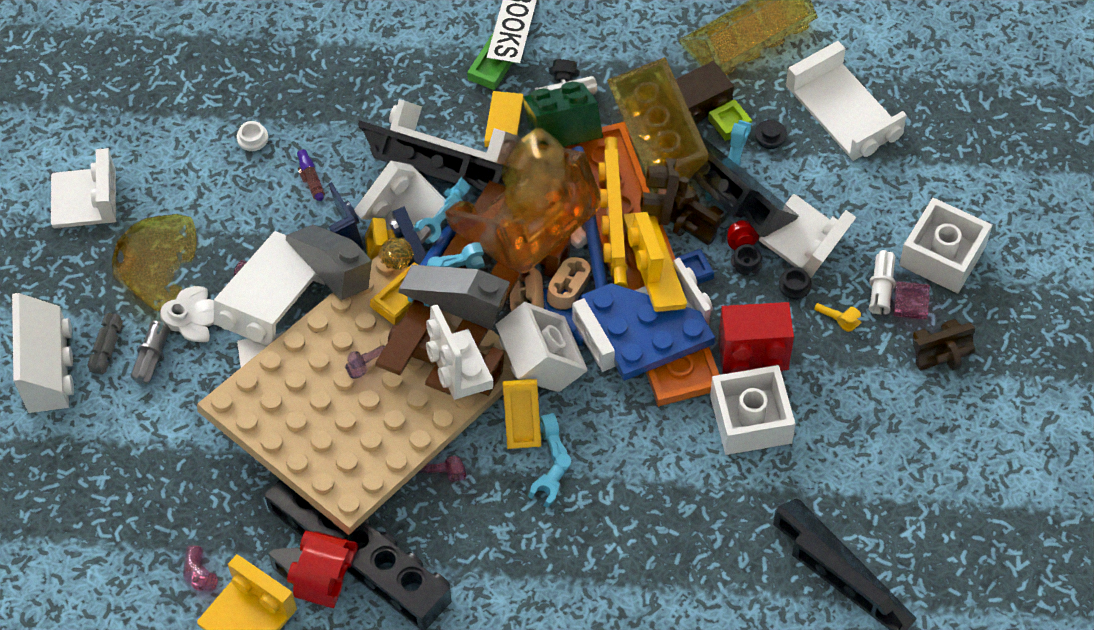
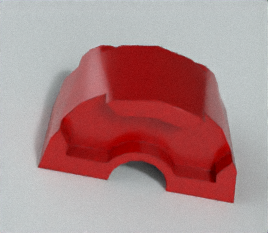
[287,530,359,609]

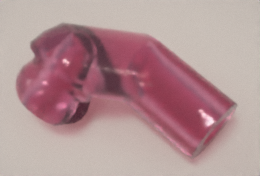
[183,545,218,592]

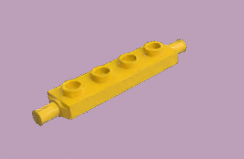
[598,137,628,288]

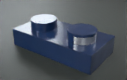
[389,206,426,267]

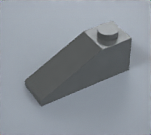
[286,224,372,300]
[398,265,510,330]

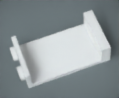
[786,41,907,161]
[389,99,520,167]
[214,231,325,346]
[572,258,713,372]

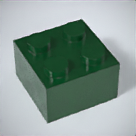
[523,82,603,152]

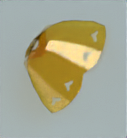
[502,127,565,226]
[112,214,197,311]

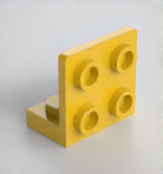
[197,554,297,630]

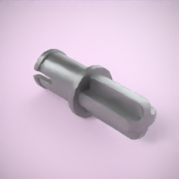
[131,321,170,384]

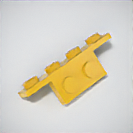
[623,212,687,312]

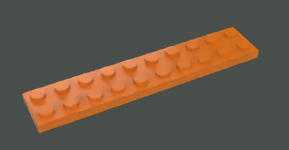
[565,122,720,407]

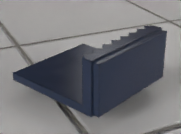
[328,182,364,250]

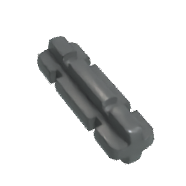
[87,313,123,375]

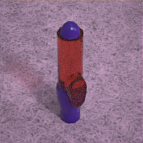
[297,149,325,201]

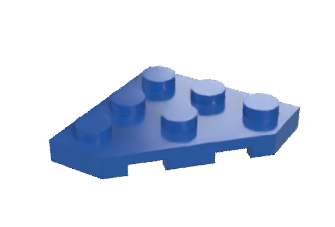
[581,283,715,381]

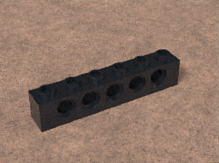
[264,480,452,630]

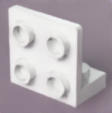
[51,148,116,228]
[354,161,446,249]
[759,194,856,278]
[426,304,493,400]

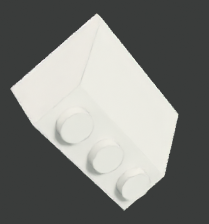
[12,293,74,413]

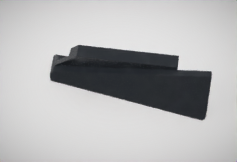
[358,120,512,191]
[677,125,799,237]
[773,499,917,630]

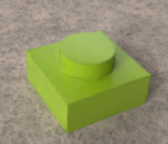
[708,99,752,141]

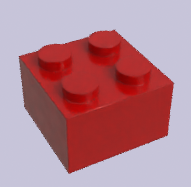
[718,302,794,374]

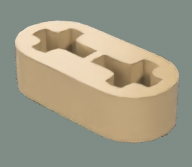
[547,257,591,310]
[510,263,544,311]

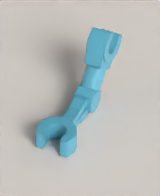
[705,120,752,206]
[413,177,471,244]
[407,242,485,307]
[528,413,571,508]

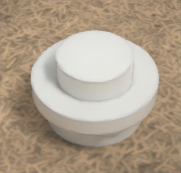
[237,121,268,151]

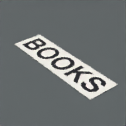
[487,0,537,63]

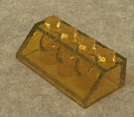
[678,0,818,75]
[607,57,709,194]

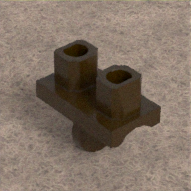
[640,158,696,226]
[669,194,724,246]
[913,319,975,371]

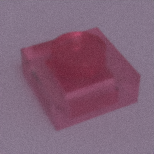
[893,281,930,320]

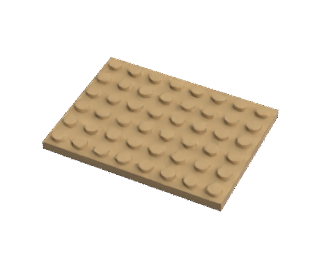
[197,251,518,535]

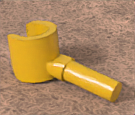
[814,303,861,332]

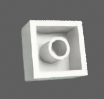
[899,198,992,293]
[495,302,588,392]
[710,365,795,455]

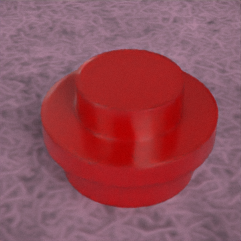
[727,220,759,250]

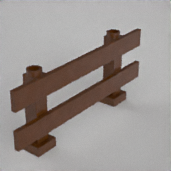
[375,181,571,396]

